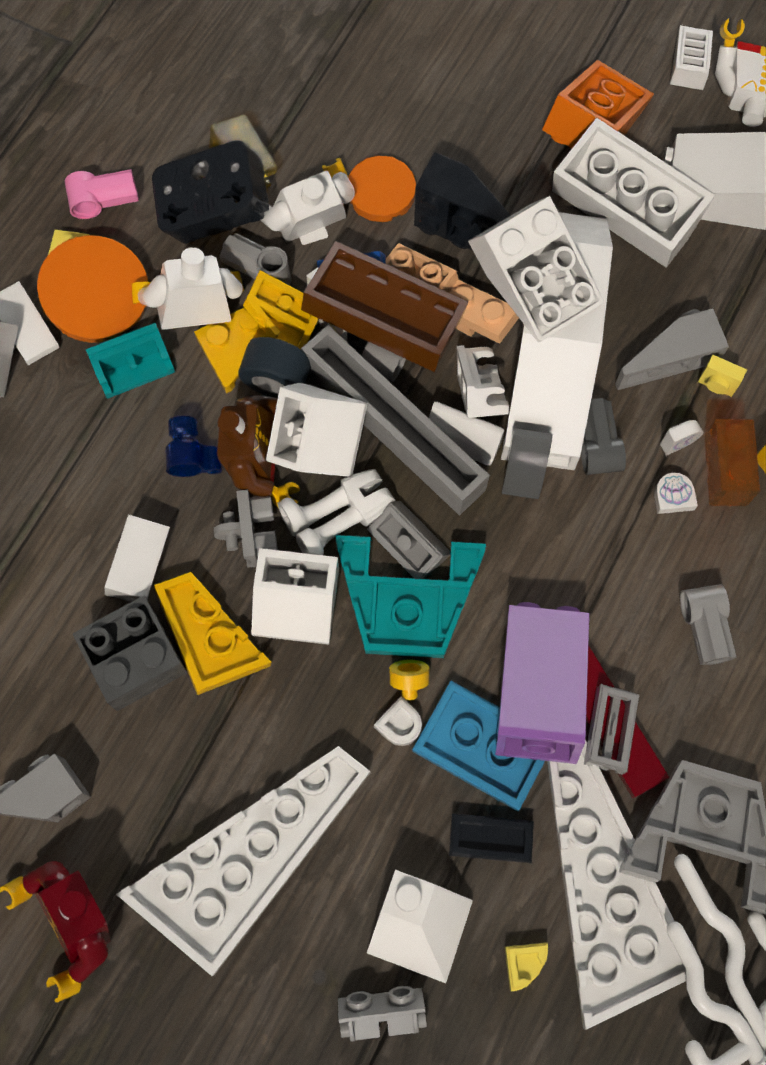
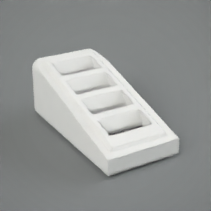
[670,25,713,90]

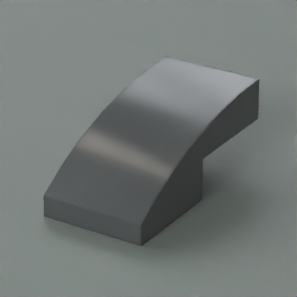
[502,428,553,499]

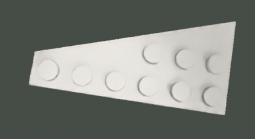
[547,740,686,1030]
[116,746,370,976]

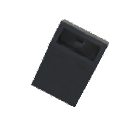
[414,152,511,251]

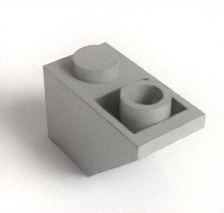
[0,754,91,822]

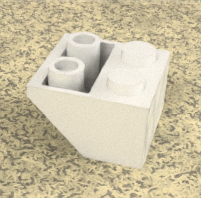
[266,383,368,477]
[251,548,339,645]

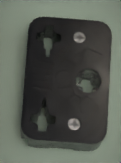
[152,140,269,244]

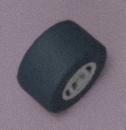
[238,337,311,398]

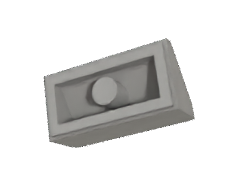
[367,501,450,579]

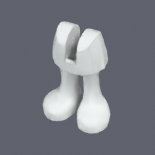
[277,469,395,555]

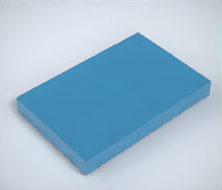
[412,681,545,811]

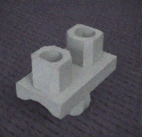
[214,490,278,568]

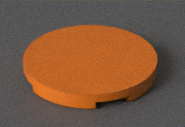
[37,235,148,343]

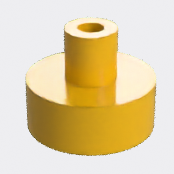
[389,660,429,700]

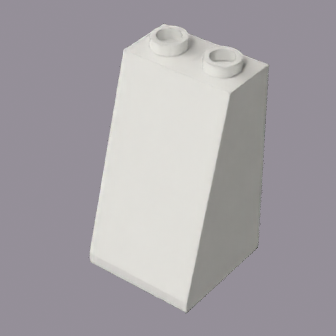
[662,132,766,230]

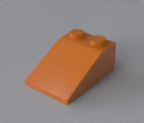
[542,60,654,148]

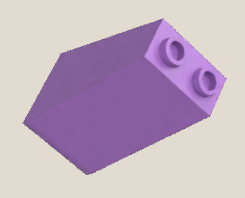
[495,602,589,764]

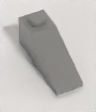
[615,309,729,390]

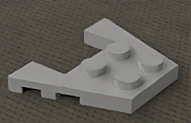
[619,760,766,914]

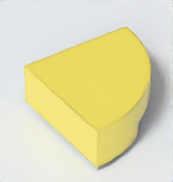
[505,942,548,992]

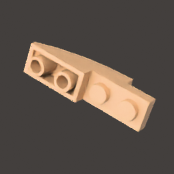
[386,243,519,344]

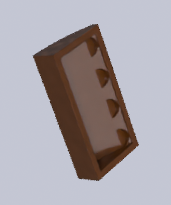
[301,241,468,372]

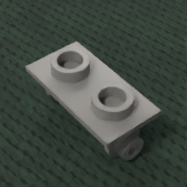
[338,986,427,1042]

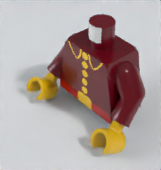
[0,861,111,1002]

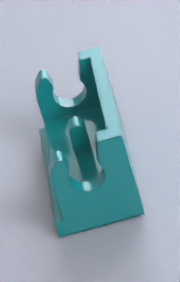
[86,323,175,399]

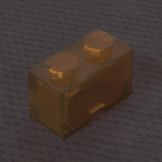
[704,419,760,506]

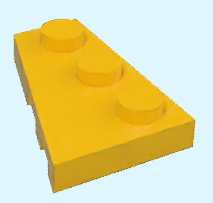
[154,572,272,695]

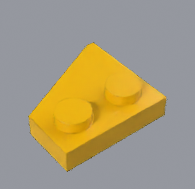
[243,270,318,349]
[194,307,268,394]

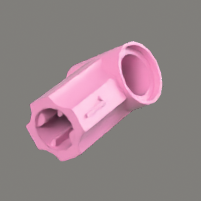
[65,169,139,219]

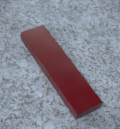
[586,645,670,798]

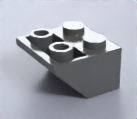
[73,595,188,711]

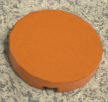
[348,156,416,222]

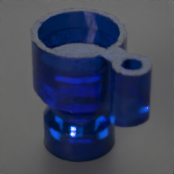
[165,416,222,477]

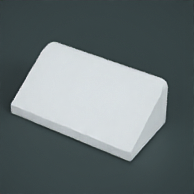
[429,402,504,465]

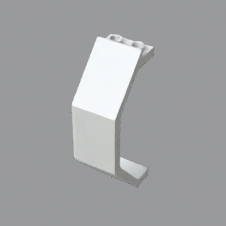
[501,212,613,470]

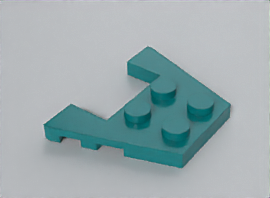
[336,535,486,658]

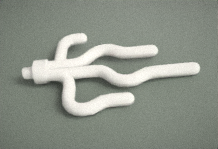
[667,854,766,1065]

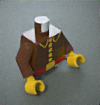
[217,395,300,507]

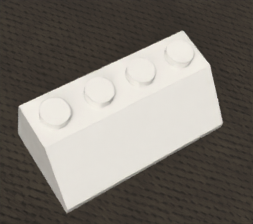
[552,118,715,268]

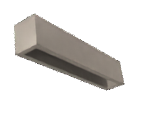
[301,325,490,516]

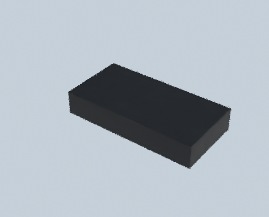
[449,813,534,864]

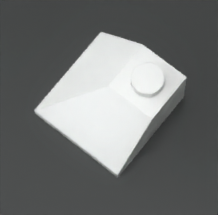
[367,870,473,983]

